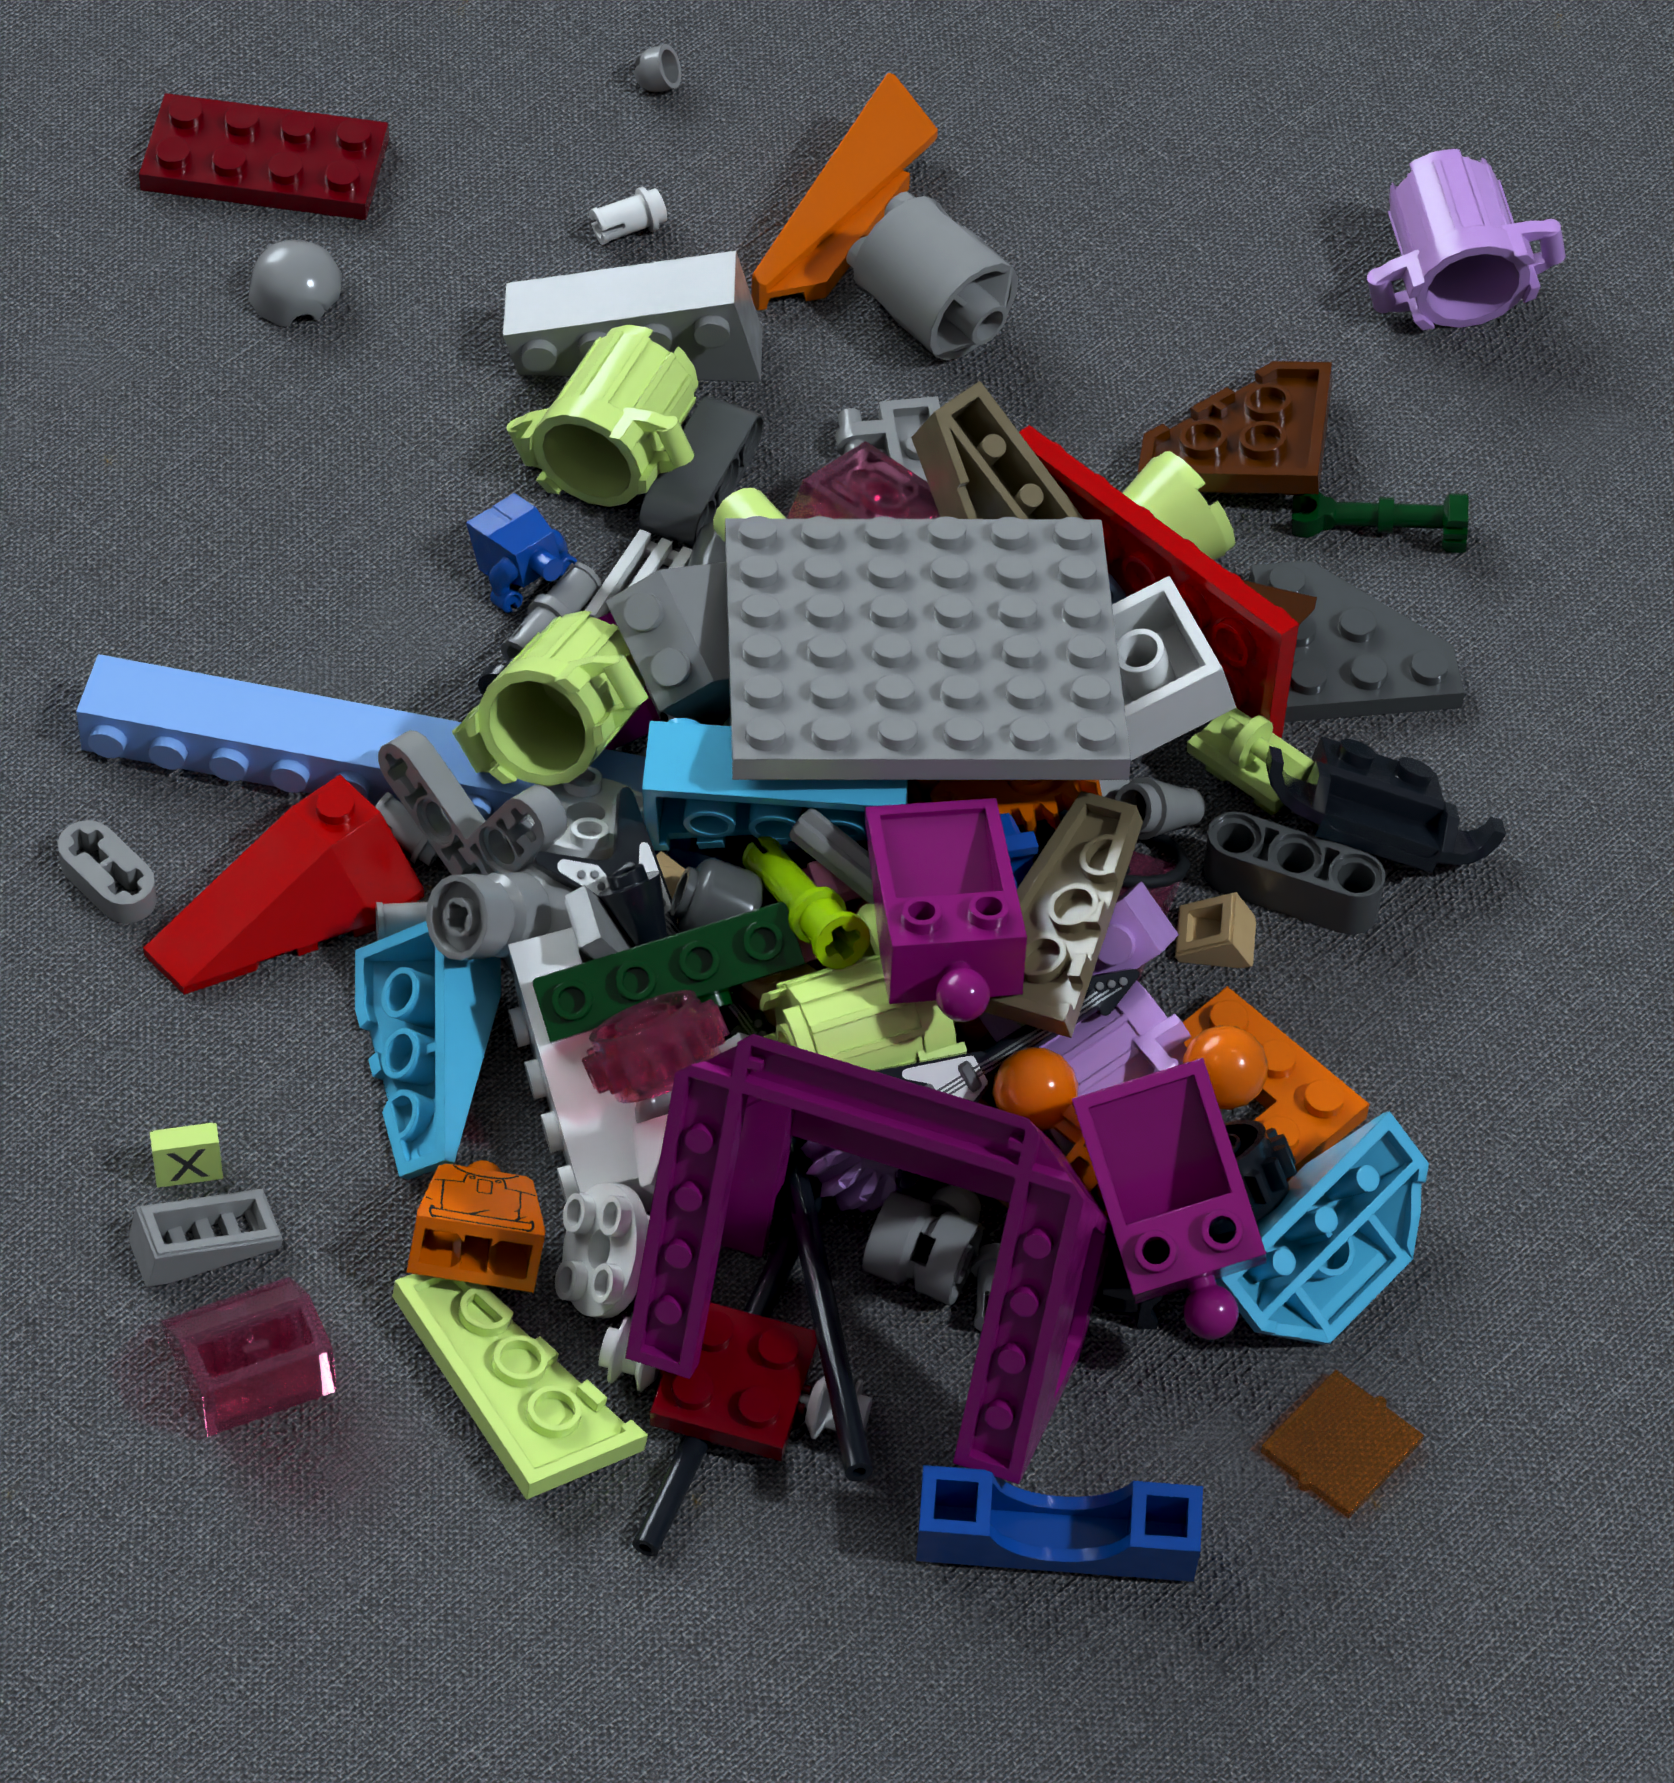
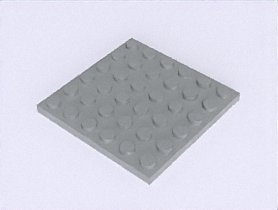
[725,516,1131,780]

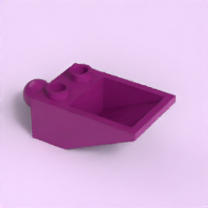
[865,798,1027,1022]
[1072,1058,1266,1340]

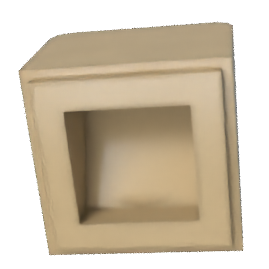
[1175,892,1256,968]

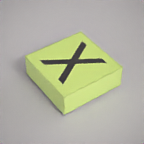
[150,1123,223,1188]

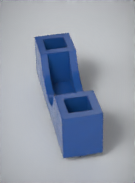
[916,1465,1203,1582]

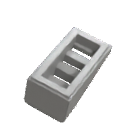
[129,1188,283,1287]

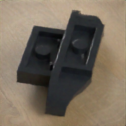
[1266,736,1506,873]

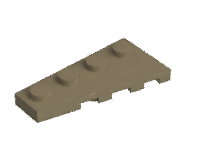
[984,791,1143,1038]

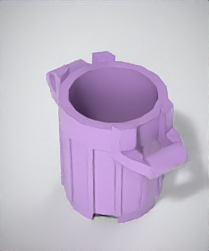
[1367,149,1566,330]
[1039,980,1192,1157]

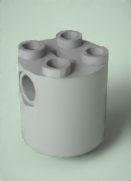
[846,192,1018,360]

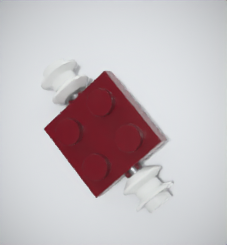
[598,1302,872,1461]

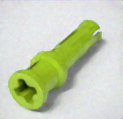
[743,836,870,969]

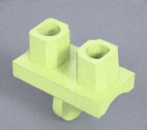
[1187,708,1315,815]

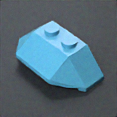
[1215,1111,1429,1345]

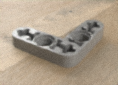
[378,730,567,875]

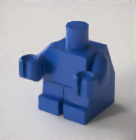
[466,493,577,613]

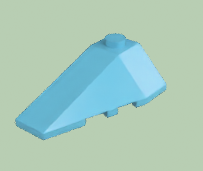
[355,921,501,1180]

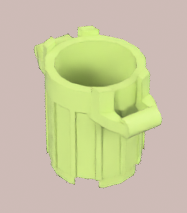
[506,325,699,507]
[452,611,648,786]
[759,904,967,1070]

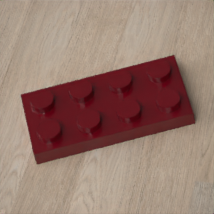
[139,93,389,220]

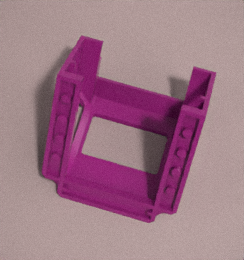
[625,1034,1113,1484]

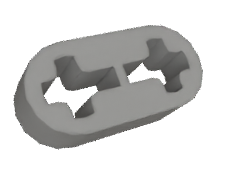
[57,820,157,923]

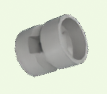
[426,872,551,960]
[862,1190,983,1306]

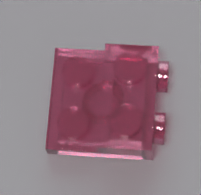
[787,441,940,519]

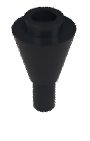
[599,864,667,947]

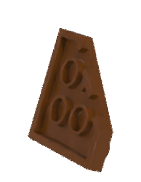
[1138,361,1333,495]

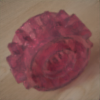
[582,990,730,1103]

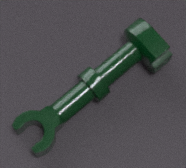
[1292,492,1469,553]

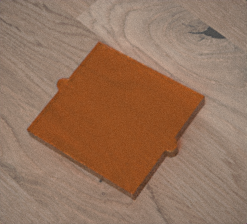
[1261,1370,1424,1519]

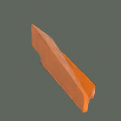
[751,73,938,311]

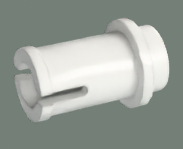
[589,186,667,245]

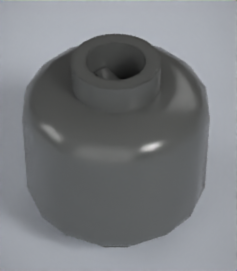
[670,858,772,932]

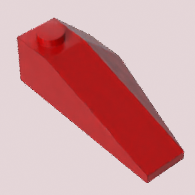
[143,774,425,995]

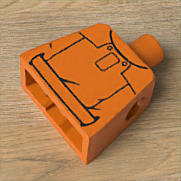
[406,1160,545,1293]

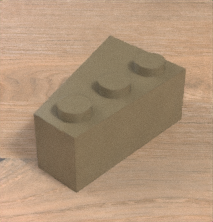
[911,381,1084,519]

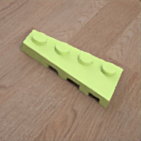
[392,1274,648,1500]

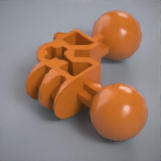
[993,1025,1268,1218]

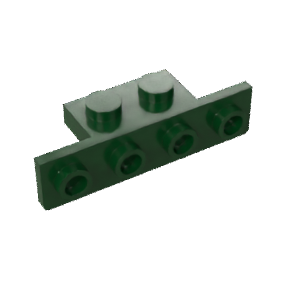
[532,902,805,1043]

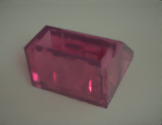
[161,1277,337,1437]

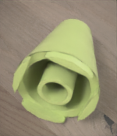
[1122,451,1236,560]

